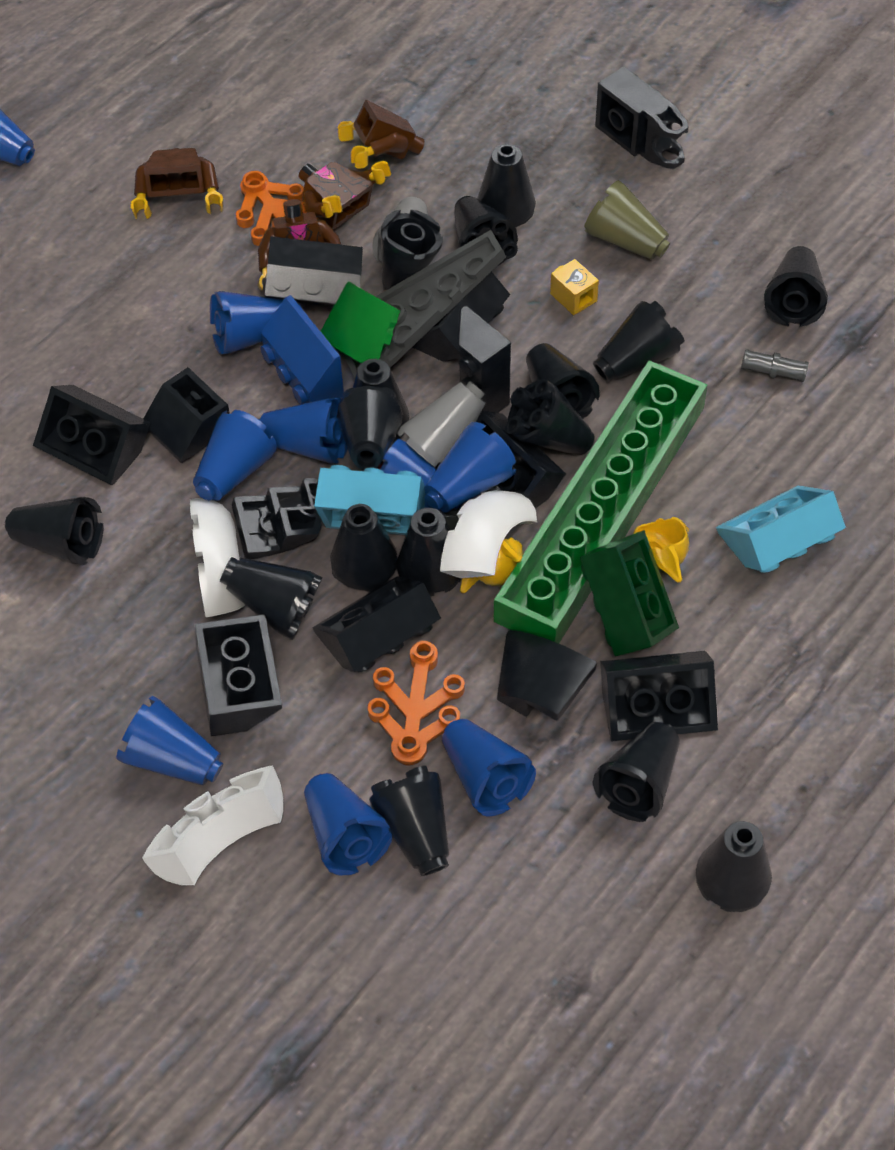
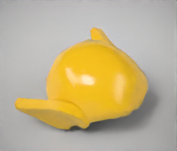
[633,517,689,583]
[460,537,523,593]

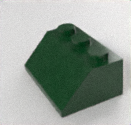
[580,530,679,657]

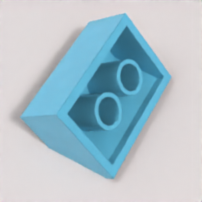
[314,465,425,535]
[716,486,846,573]

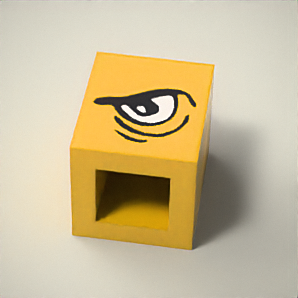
[550,259,599,316]

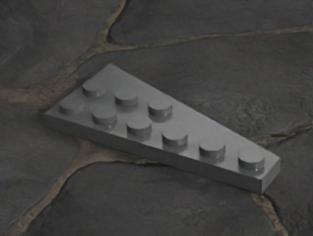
[342,230,506,378]

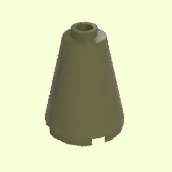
[584,180,670,260]

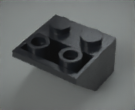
[143,367,230,464]

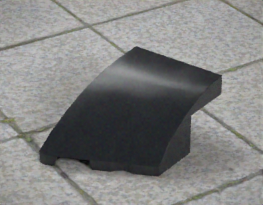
[231,478,322,559]
[497,630,597,721]

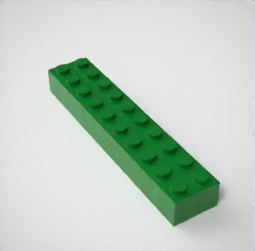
[494,360,708,643]

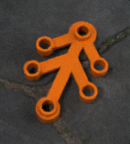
[236,171,318,246]
[368,641,465,766]

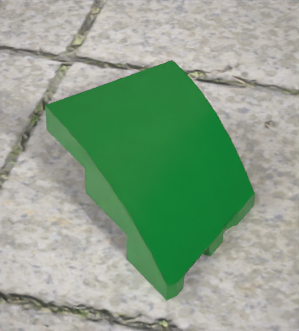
[320,281,400,363]

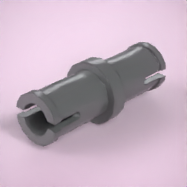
[741,349,809,382]

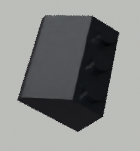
[264,236,363,307]
[412,271,510,362]
[459,306,511,413]
[33,385,151,485]
[476,411,566,508]
[312,576,441,672]
[195,614,282,736]
[600,651,718,741]

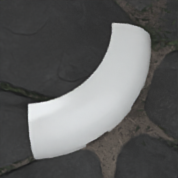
[440,490,537,578]
[190,498,245,617]
[142,766,283,885]

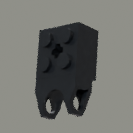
[595,67,689,169]

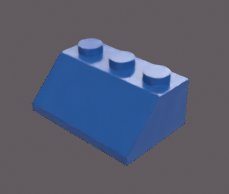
[260,295,344,405]

